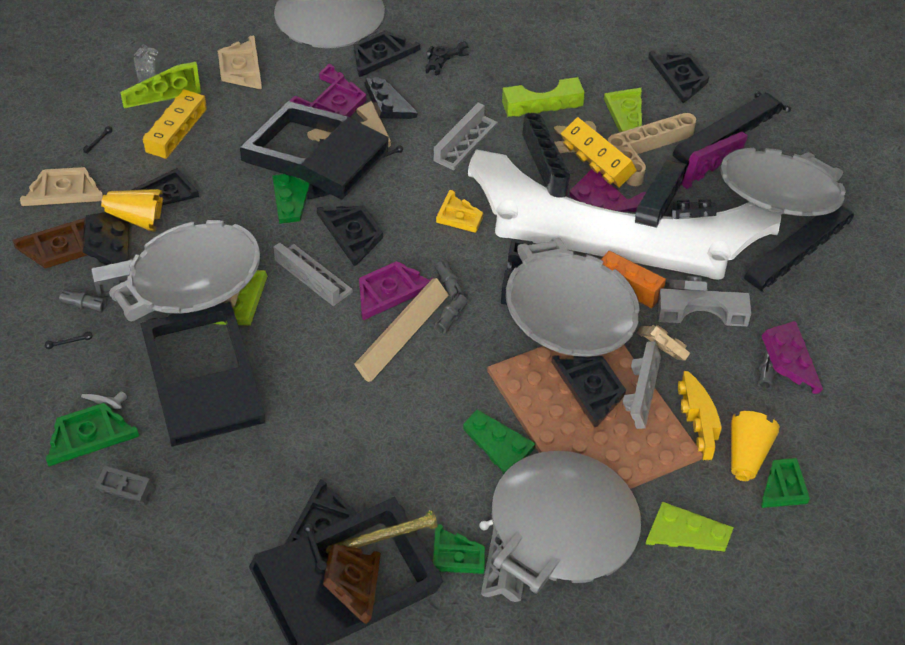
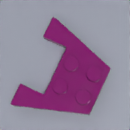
[290,64,367,117]
[569,169,646,212]

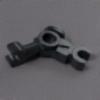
[425,41,469,76]

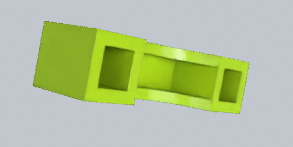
[502,77,585,117]

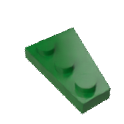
[272,174,309,224]
[463,409,536,475]

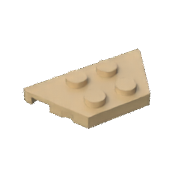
[218,36,262,89]
[20,167,103,206]
[636,325,690,361]

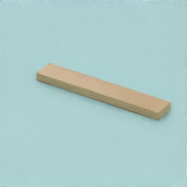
[354,278,449,382]

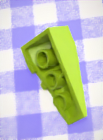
[120,62,201,108]

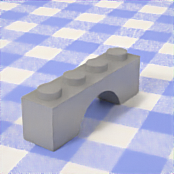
[658,289,751,326]

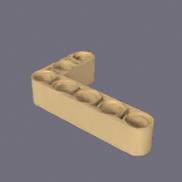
[608,113,696,186]

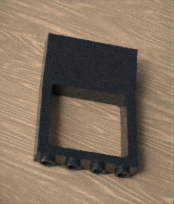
[240,101,389,200]
[140,302,265,447]
[249,496,443,645]

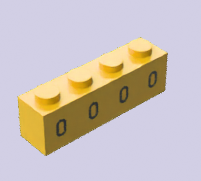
[143,89,207,159]
[560,117,637,187]

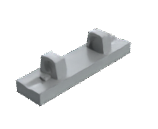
[623,341,661,429]

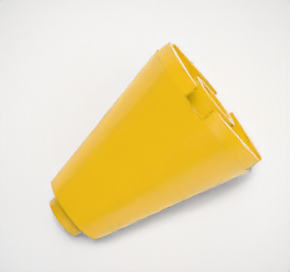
[101,189,163,232]
[731,411,780,481]

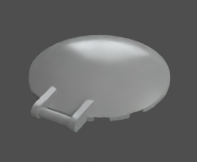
[274,0,385,48]
[720,148,845,216]
[109,220,260,321]
[506,238,640,357]
[491,451,641,594]

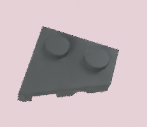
[664,276,708,291]

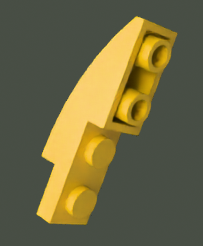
[678,371,722,460]

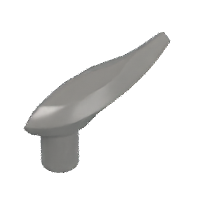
[81,392,127,409]

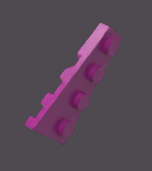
[681,132,748,189]

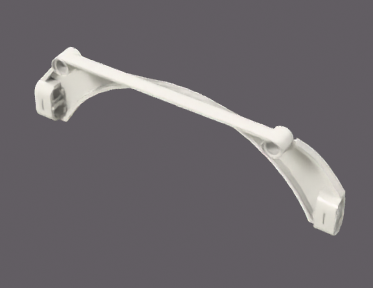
[468,149,781,280]

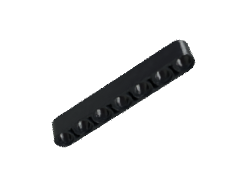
[673,92,783,168]
[522,113,570,198]
[635,160,687,228]
[744,206,854,292]

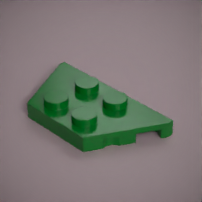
[46,403,139,467]

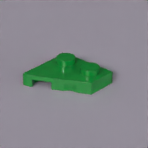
[761,458,810,508]
[433,524,485,574]

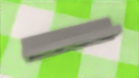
[434,103,498,170]
[273,243,353,306]
[481,528,526,602]

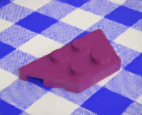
[359,261,434,320]
[761,321,823,394]

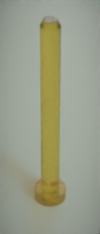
[327,510,438,554]

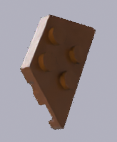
[12,218,87,269]
[323,544,381,624]

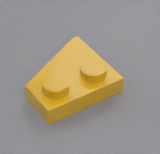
[436,190,483,233]

